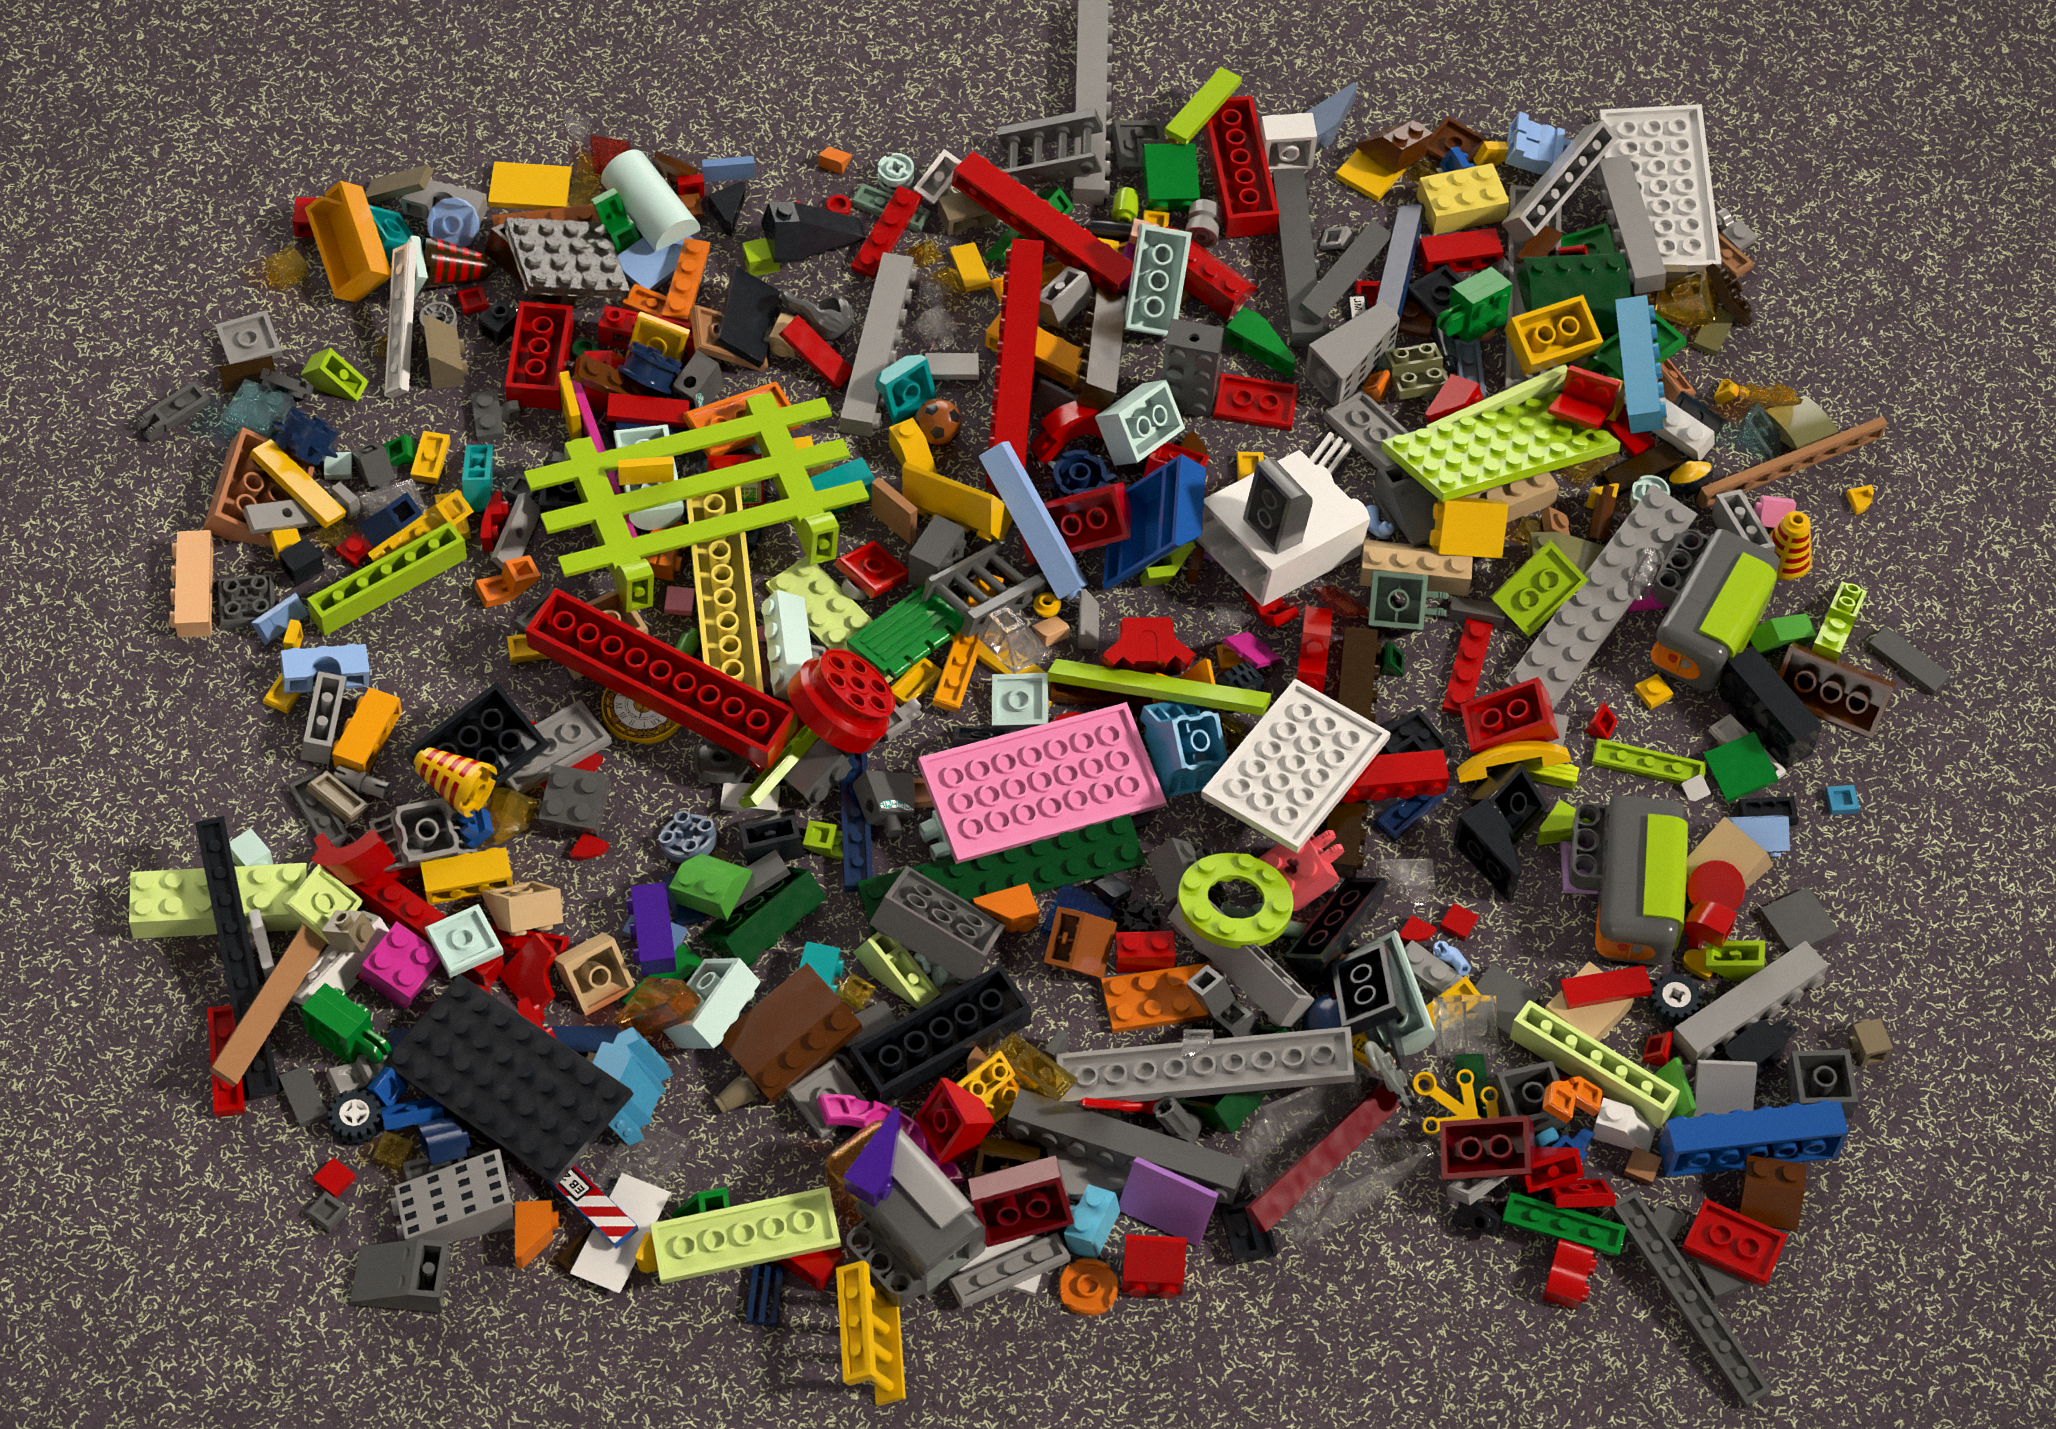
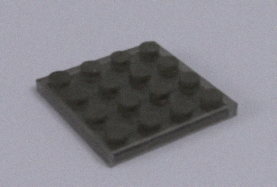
[503,217,630,299]

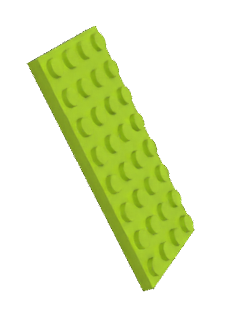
[1381,392,1620,502]

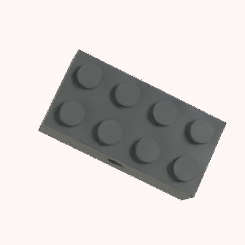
[1161,318,1224,417]

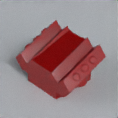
[1099,617,1196,674]

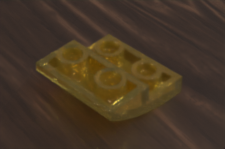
[1737,382,1803,406]

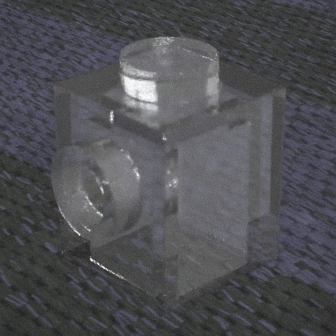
[912,304,960,351]

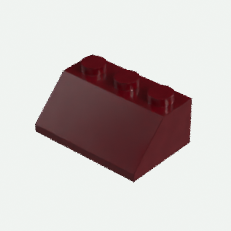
[1439,1115,1535,1181]

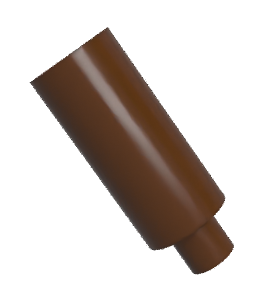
[1588,484,1616,540]

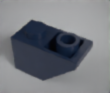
[358,492,423,548]

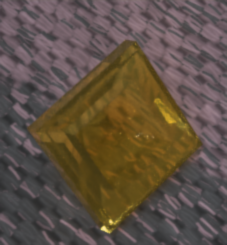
[909,239,944,268]

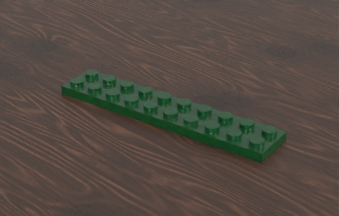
[856,814,1146,936]

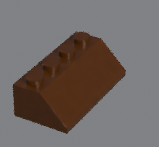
[1778,642,1897,739]

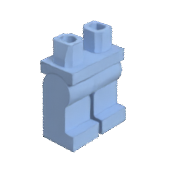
[1505,112,1572,175]

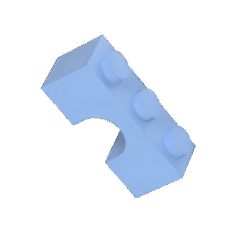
[281,644,370,694]

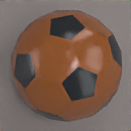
[915,398,962,446]

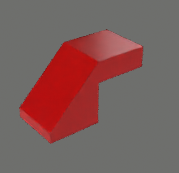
[1242,591,1300,628]

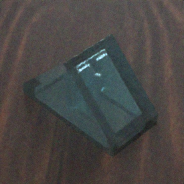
[1736,403,1784,460]

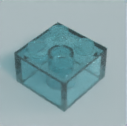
[220,379,296,440]

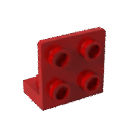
[1547,365,1621,429]

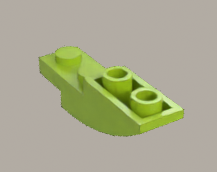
[1811,582,1867,661]

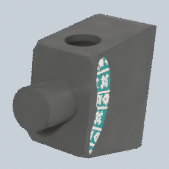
[673,350,725,411]
[853,770,915,838]

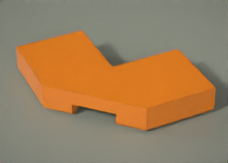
[1542,1076,1603,1123]

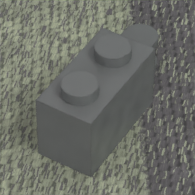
[783,738,854,808]

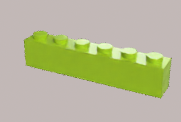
[307,522,467,636]

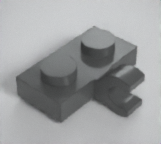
[471,390,521,442]

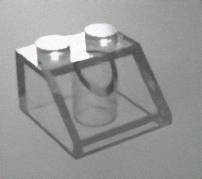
[1433,995,1499,1056]

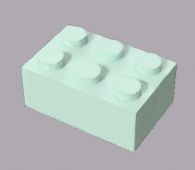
[1095,380,1185,466]
[658,958,761,1049]

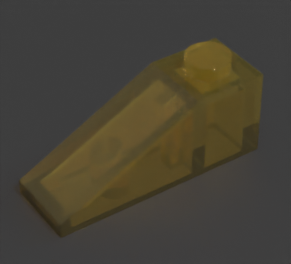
[993,1032,1078,1101]

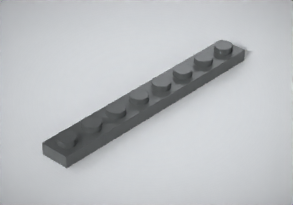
[1610,1190,1772,1408]

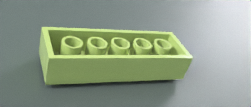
[129,863,309,939]

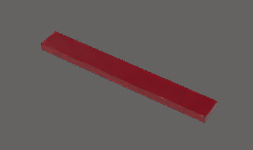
[1245,1079,1400,1233]

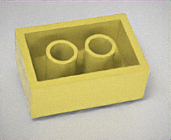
[1417,163,1509,235]

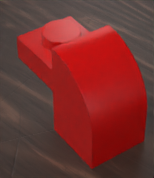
[1683,900,1737,950]

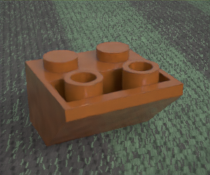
[1044,906,1117,979]

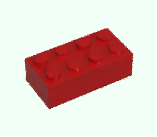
[505,301,574,410]

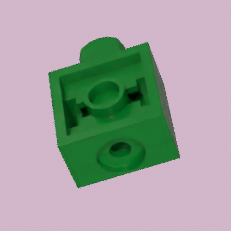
[1436,267,1512,343]
[301,983,391,1064]

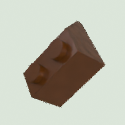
[1356,120,1433,174]
[1738,1155,1806,1232]

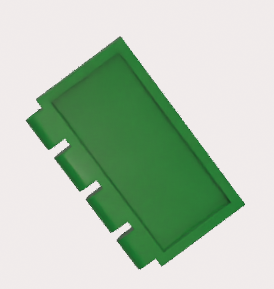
[847,585,964,679]

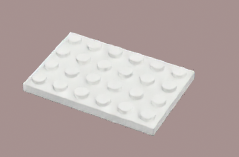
[1201,679,1390,853]

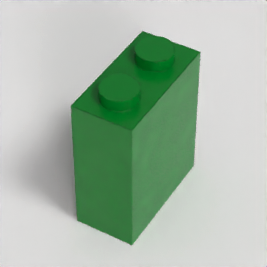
[1141,143,1200,213]

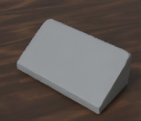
[1078,589,1099,649]

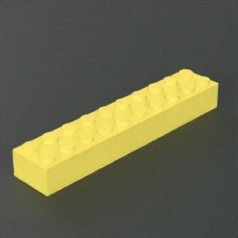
[686,486,764,693]

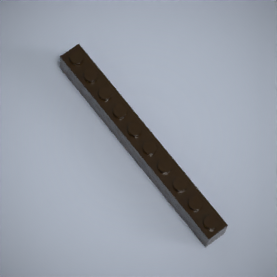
[1323,626,1382,878]

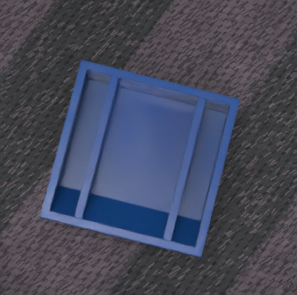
[1103,454,1206,590]

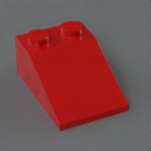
[1460,677,1559,752]

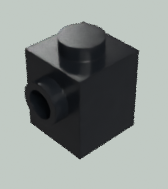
[478,299,518,347]
[279,537,325,587]

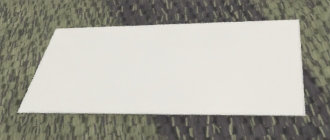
[570,1173,671,1293]

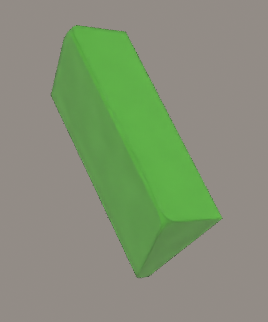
[1655,1057,1697,1119]

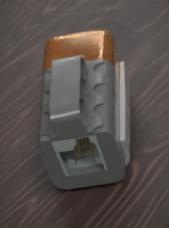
[824,1120,985,1307]

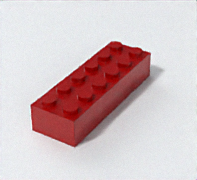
[1202,95,1279,238]

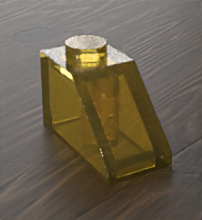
[482,787,537,845]

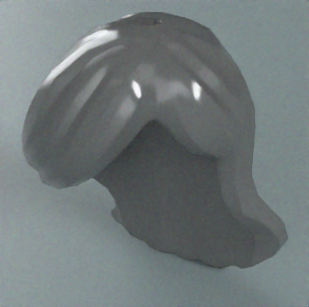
[781,289,854,340]

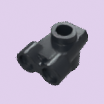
[1452,1199,1503,1237]

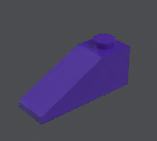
[843,1107,901,1207]

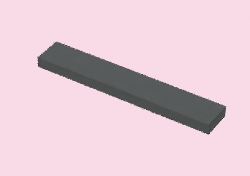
[1298,220,1392,324]

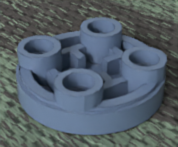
[658,810,717,863]

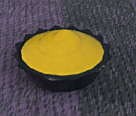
[1665,458,1715,495]

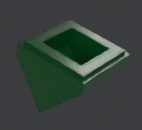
[1379,641,1404,677]

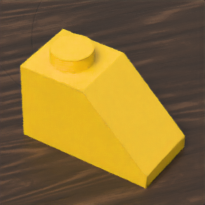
[889,418,937,474]

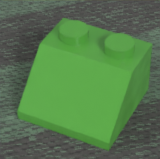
[669,853,752,921]

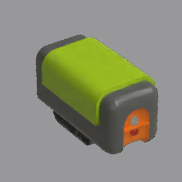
[1650,529,1780,692]
[1569,796,1688,966]

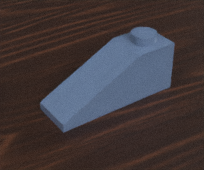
[1305,82,1358,151]

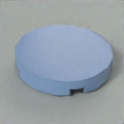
[427,198,480,247]

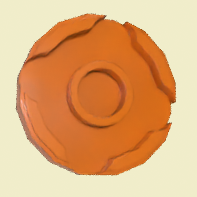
[1059,1258,1118,1316]

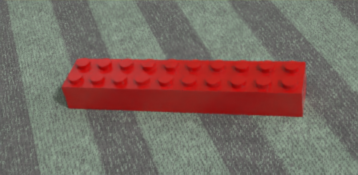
[986,238,1044,499]
[525,588,798,770]

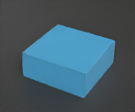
[1825,785,1860,815]

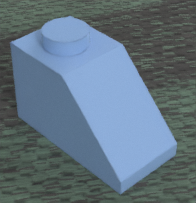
[1727,815,1790,857]

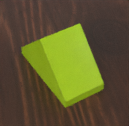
[1536,800,1592,845]
[1706,940,1765,982]

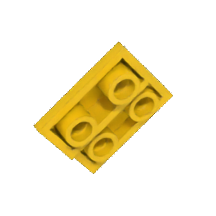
[957,1051,1020,1125]

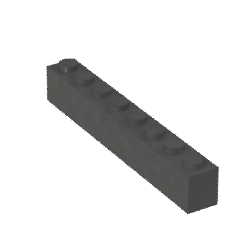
[1272,169,1327,348]
[1007,1089,1246,1205]

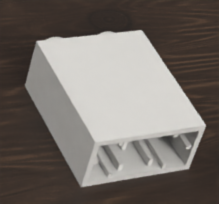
[1195,450,1370,607]

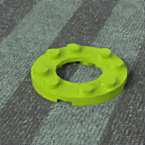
[1177,853,1294,949]

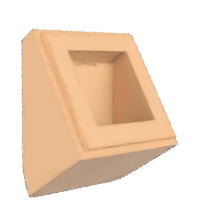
[1032,615,1070,648]

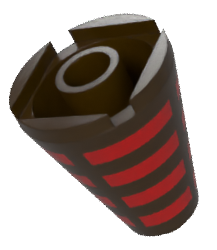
[422,235,492,288]

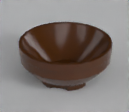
[653,151,699,183]

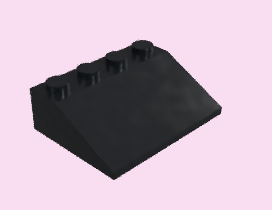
[406,682,550,814]

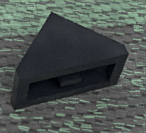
[709,181,746,236]

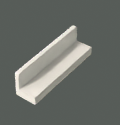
[291,911,389,1005]

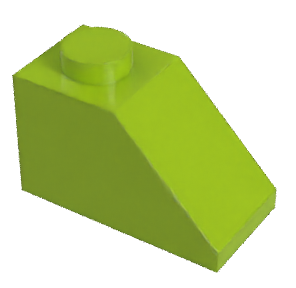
[301,347,369,402]

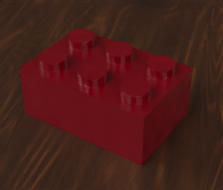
[968,1155,1075,1247]

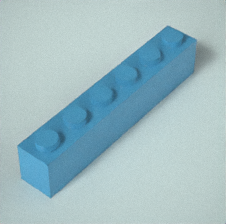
[1615,295,1667,434]

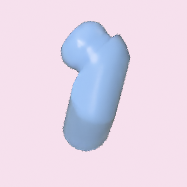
[1366,505,1394,539]
[1433,941,1471,976]

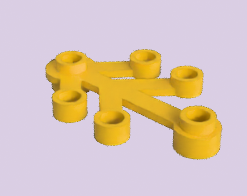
[1412,1069,1499,1135]

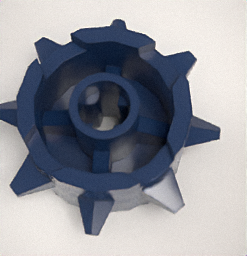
[272,406,339,465]
[1042,450,1116,499]

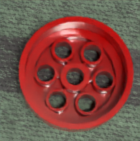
[788,649,895,753]

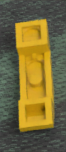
[368,489,474,562]
[1456,741,1571,783]

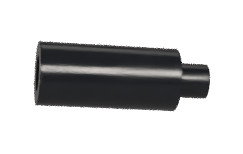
[1090,219,1133,242]
[1432,326,1458,372]

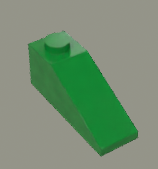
[1224,307,1296,378]

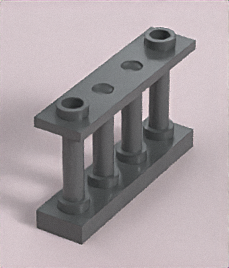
[997,108,1103,186]
[921,541,1048,638]

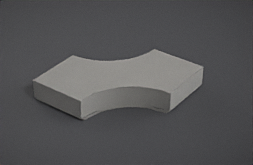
[248,909,275,980]

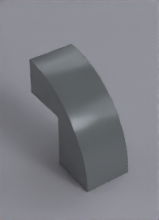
[1186,964,1261,1038]

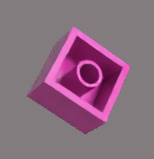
[359,921,442,1010]

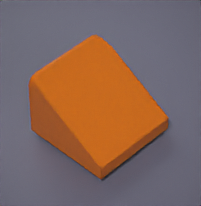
[818,147,852,175]

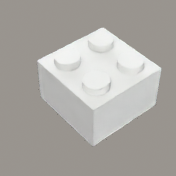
[1260,113,1317,171]

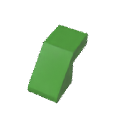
[1750,614,1817,657]

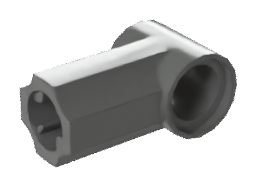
[1153,1096,1203,1144]

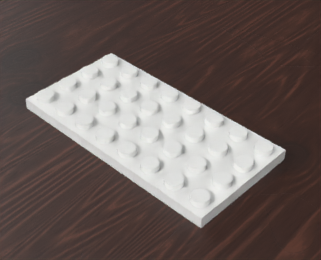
[1599,104,1722,272]

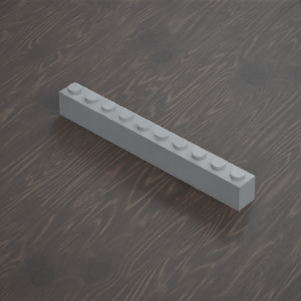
[1073,0,1113,205]

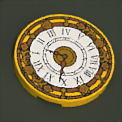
[601,688,681,745]

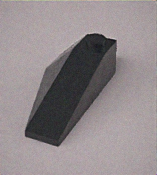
[761,202,866,263]

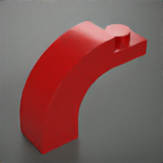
[1029,401,1104,465]
[311,829,396,885]

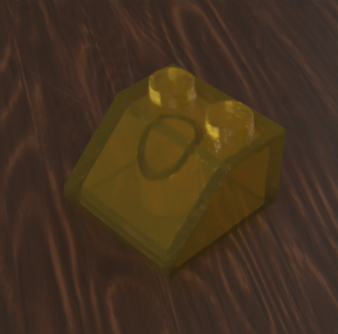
[1655,269,1719,328]

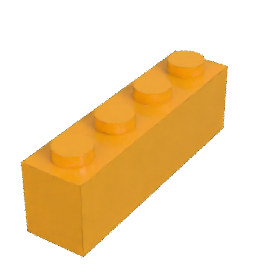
[985,312,1081,389]

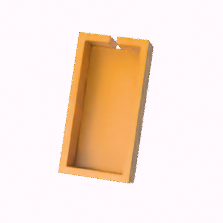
[305,181,391,302]

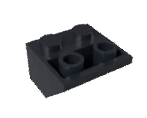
[739,809,805,866]

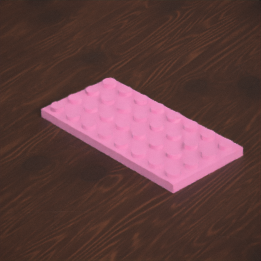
[917,702,1167,864]

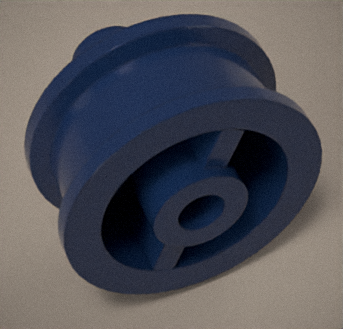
[617,341,682,394]

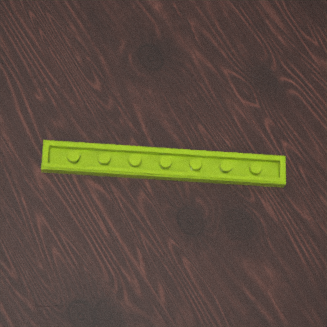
[1047,659,1271,716]

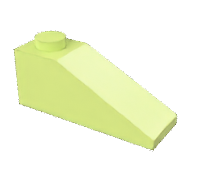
[853,932,941,1009]

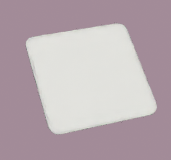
[1682,774,1710,801]

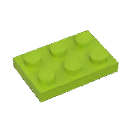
[1490,540,1588,637]

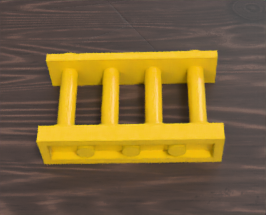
[836,1260,906,1406]

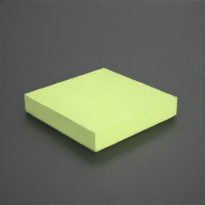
[284,864,364,944]

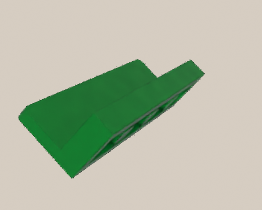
[984,187,1074,266]
[1502,1192,1627,1257]

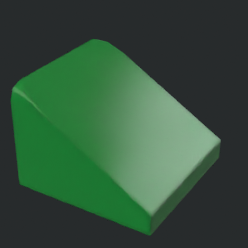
[383,434,417,466]

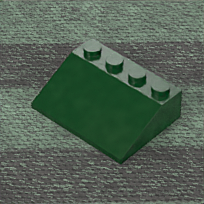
[1516,253,1631,336]

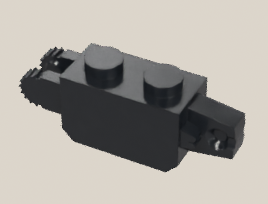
[1721,1018,1797,1080]

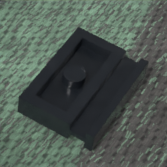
[1219,1201,1278,1265]

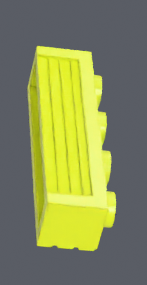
[1511,757,1579,789]

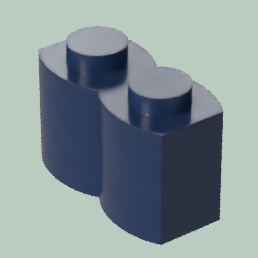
[416,1115,471,1165]

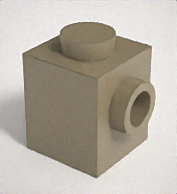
[321,910,376,953]
[1847,1018,1893,1067]

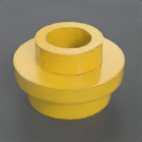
[1034,592,1061,618]

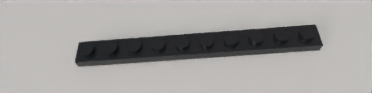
[195,816,281,1100]

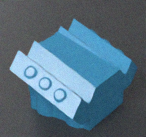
[1140,701,1228,798]
[592,1027,673,1146]

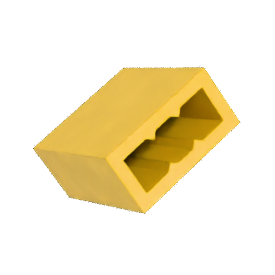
[1430,497,1509,558]

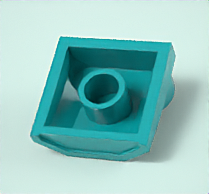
[875,354,937,425]

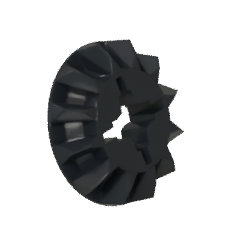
[1115,899,1161,932]

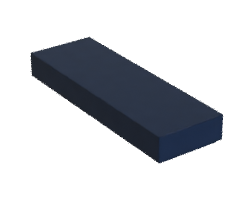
[1374,785,1452,842]

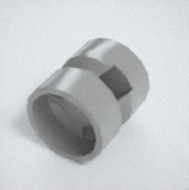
[1185,199,1223,248]

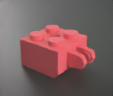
[1258,830,1344,912]

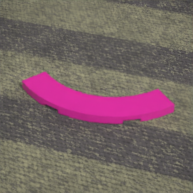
[816,1094,965,1187]

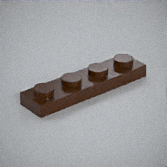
[573,354,675,399]

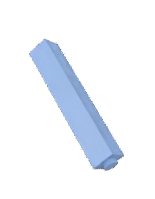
[979,441,1088,601]

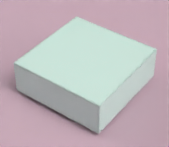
[324,452,353,480]

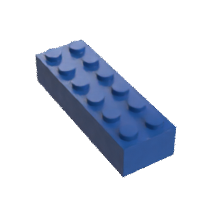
[1658,1100,1849,1178]

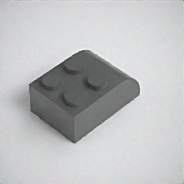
[1243,458,1313,555]

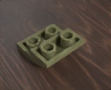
[1384,343,1448,400]
[1763,395,1839,450]

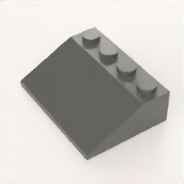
[869,866,1006,982]

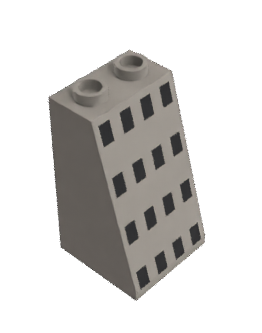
[1304,301,1400,406]
[390,1149,515,1242]

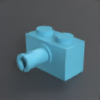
[1064,1184,1120,1259]

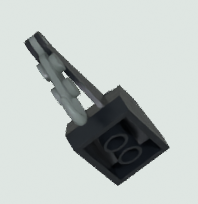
[1331,942,1417,1108]

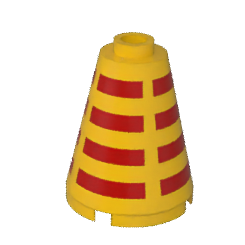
[1769,511,1812,581]
[414,747,497,818]

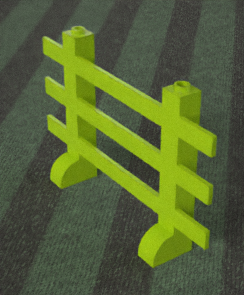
[524,392,869,613]

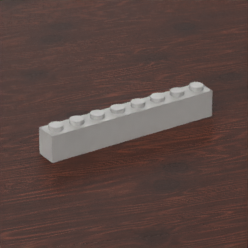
[840,252,918,437]

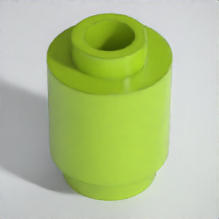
[1111,187,1140,223]

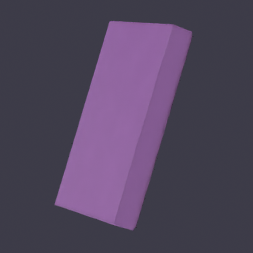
[1119,1157,1219,1247]

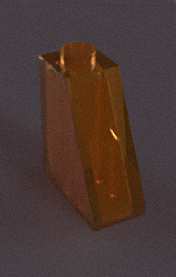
[613,977,702,1037]

